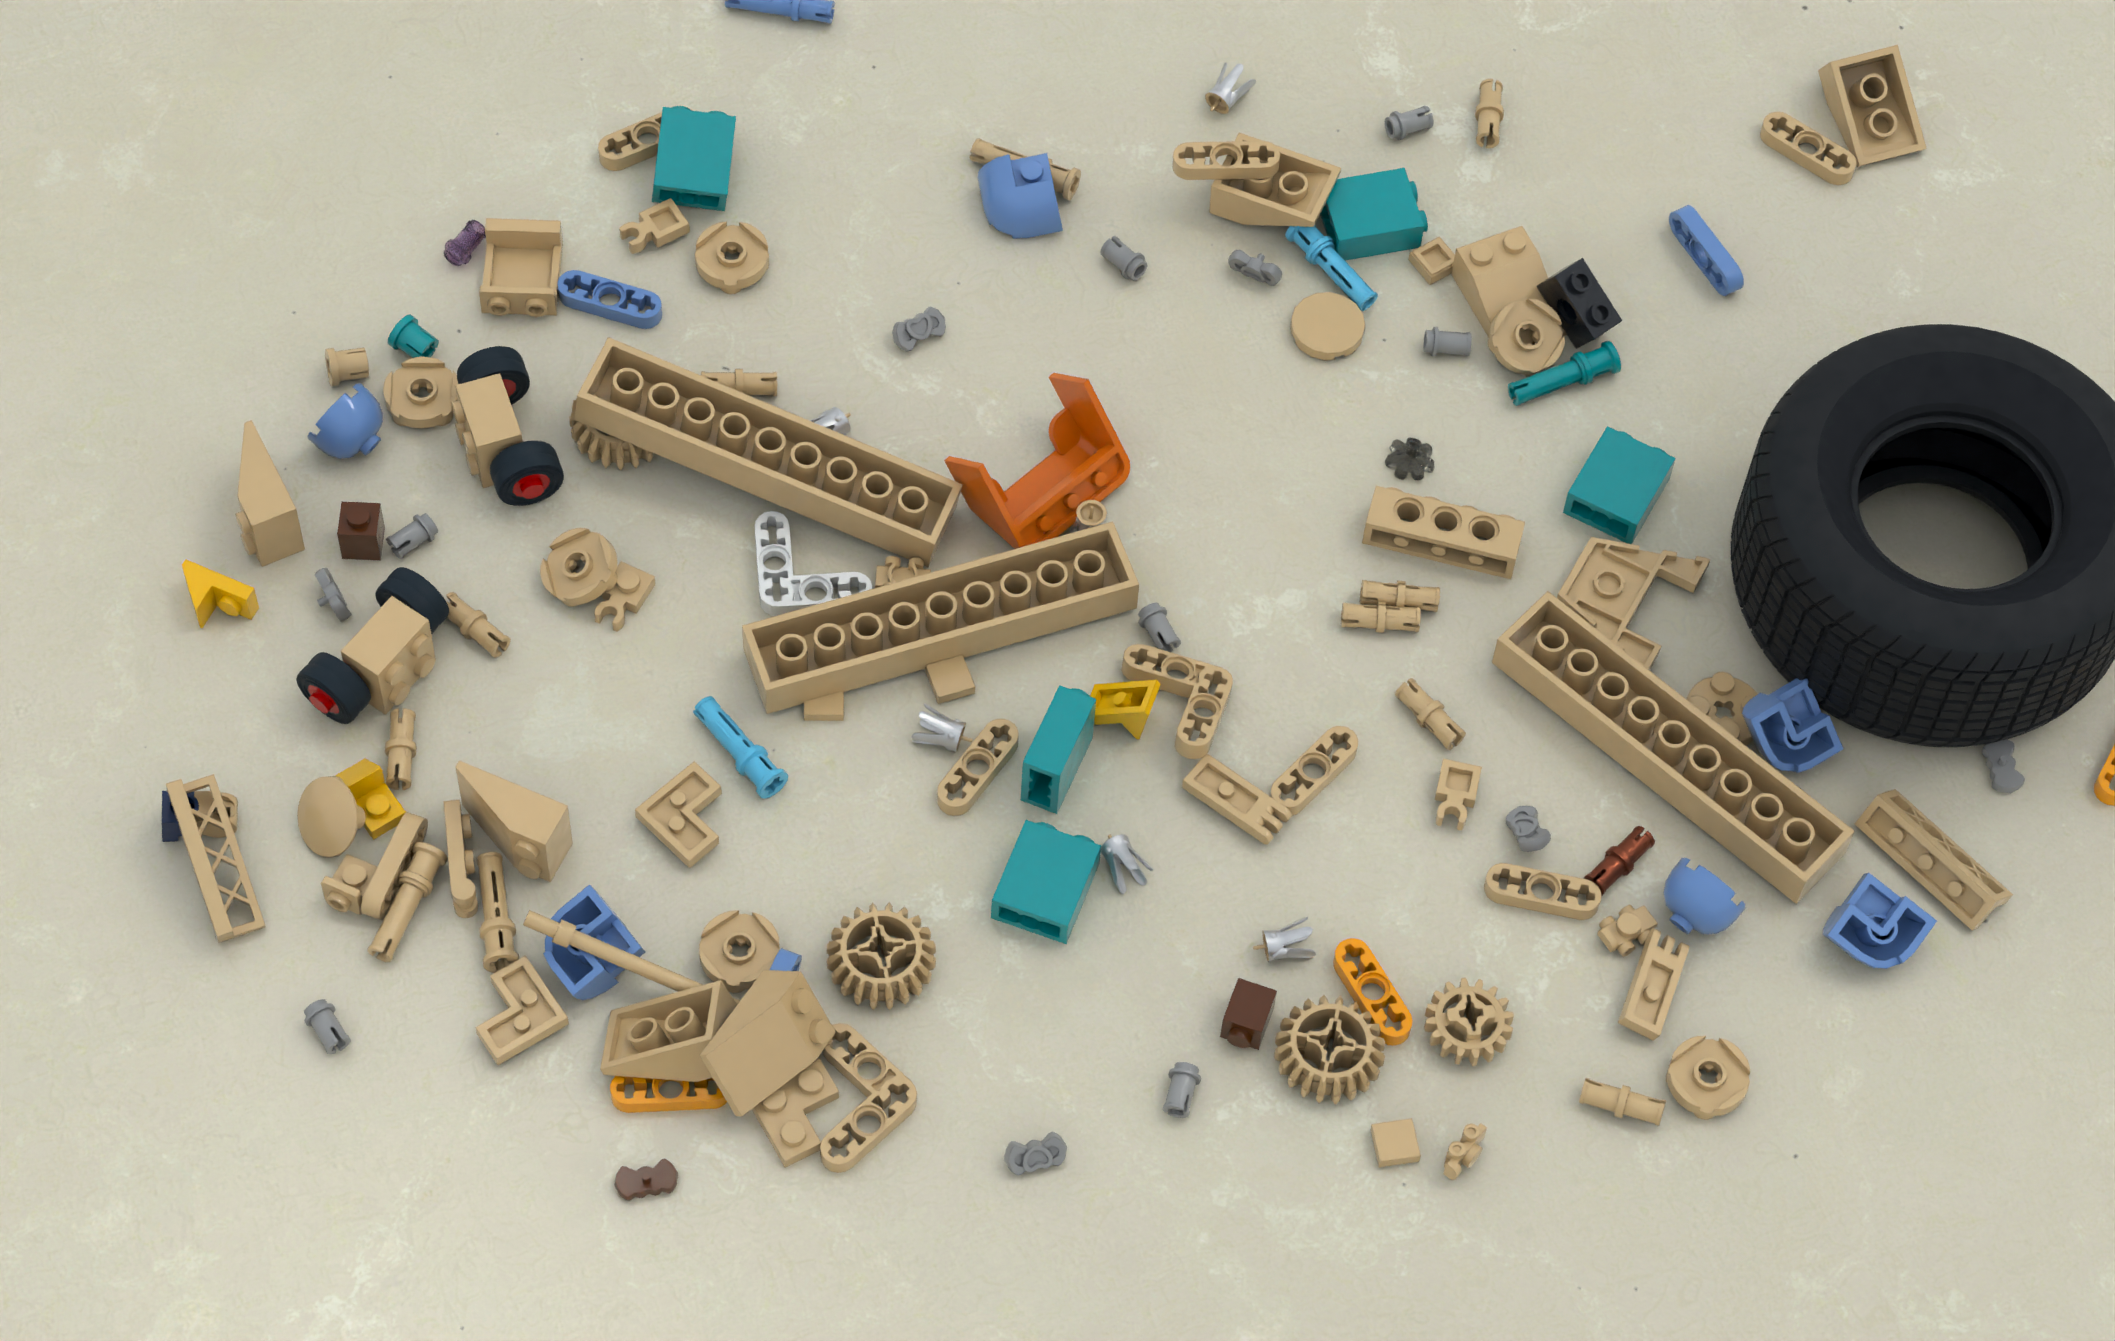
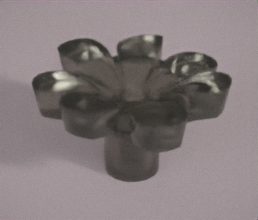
[1385,437,1435,480]

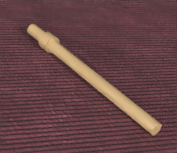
[523,910,740,1005]

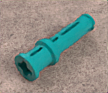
[1508,341,1621,406]

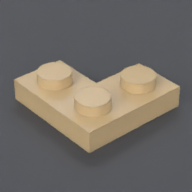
[635,761,722,868]
[475,955,569,1065]
[752,1058,839,1168]

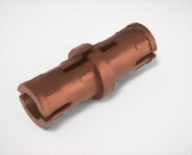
[1584,826,1655,896]

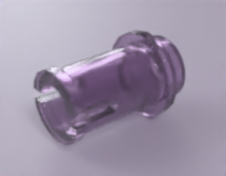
[443,220,486,266]

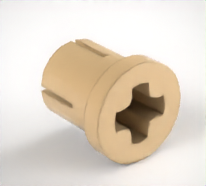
[325,347,369,386]

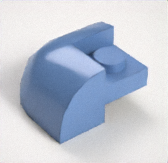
[977,153,1063,239]
[1742,678,1843,773]
[1823,873,1937,969]
[543,884,645,1000]

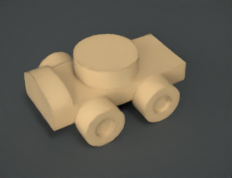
[875,556,931,588]
[1597,905,1658,957]
[1443,1123,1487,1180]

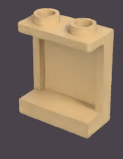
[479,218,563,317]

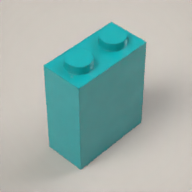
[651,106,736,211]
[1320,168,1428,261]
[1563,426,1676,544]
[1020,685,1096,814]
[991,820,1101,944]

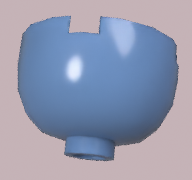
[308,383,383,459]
[1663,858,1746,934]

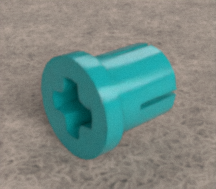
[388,314,439,358]

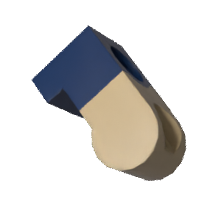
[162,791,238,842]

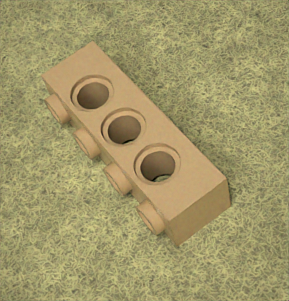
[1362,486,1525,579]

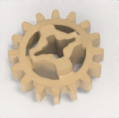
[1424,978,1514,1066]

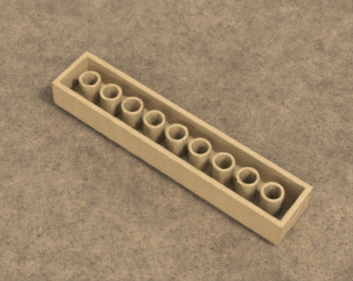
[574,337,963,567]
[742,521,1139,714]
[1492,591,1855,904]

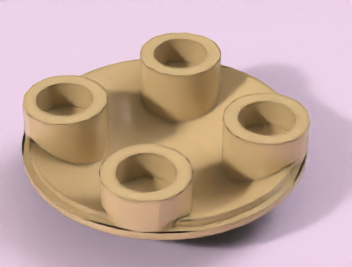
[297,776,366,857]

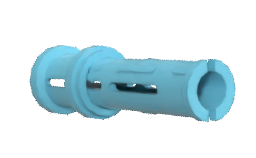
[1285,225,1378,311]
[693,696,788,799]

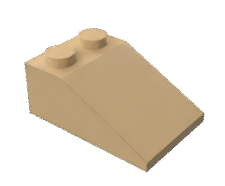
[1818,45,1927,167]
[1209,132,1341,227]
[1451,226,1567,345]
[235,420,305,567]
[456,760,573,882]
[699,970,836,1117]
[600,980,737,1082]

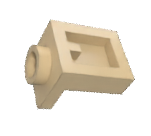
[321,854,377,915]

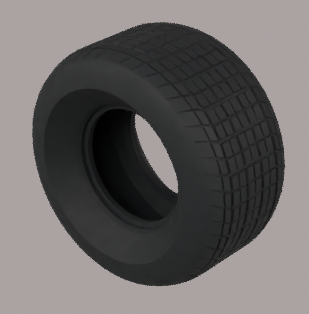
[1730,324,2115,747]

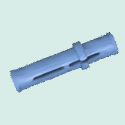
[725,0,835,24]

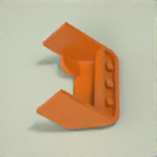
[944,373,1130,549]

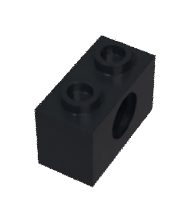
[1536,258,1622,349]

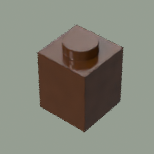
[337,501,385,561]
[1220,978,1277,1050]

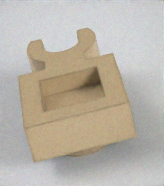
[619,198,690,254]
[595,561,655,632]
[1434,759,1482,830]

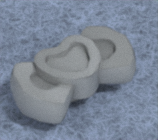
[1228,250,1282,286]
[892,307,946,351]
[315,568,352,621]
[1982,739,2025,793]
[1506,806,1551,852]
[1004,1131,1067,1175]

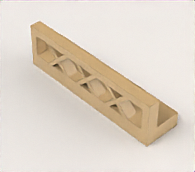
[166,774,266,943]
[1855,789,2013,931]

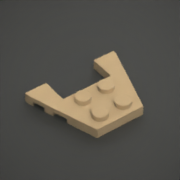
[1557,537,1710,670]

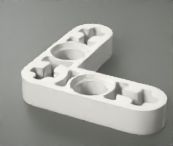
[755,511,872,616]

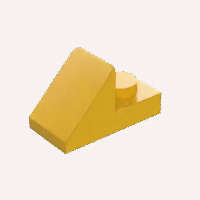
[182,559,259,628]
[1090,679,1161,739]
[335,758,406,840]

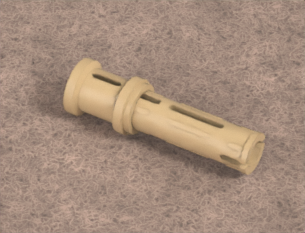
[970,138,1081,200]
[367,842,448,962]
[477,852,519,973]

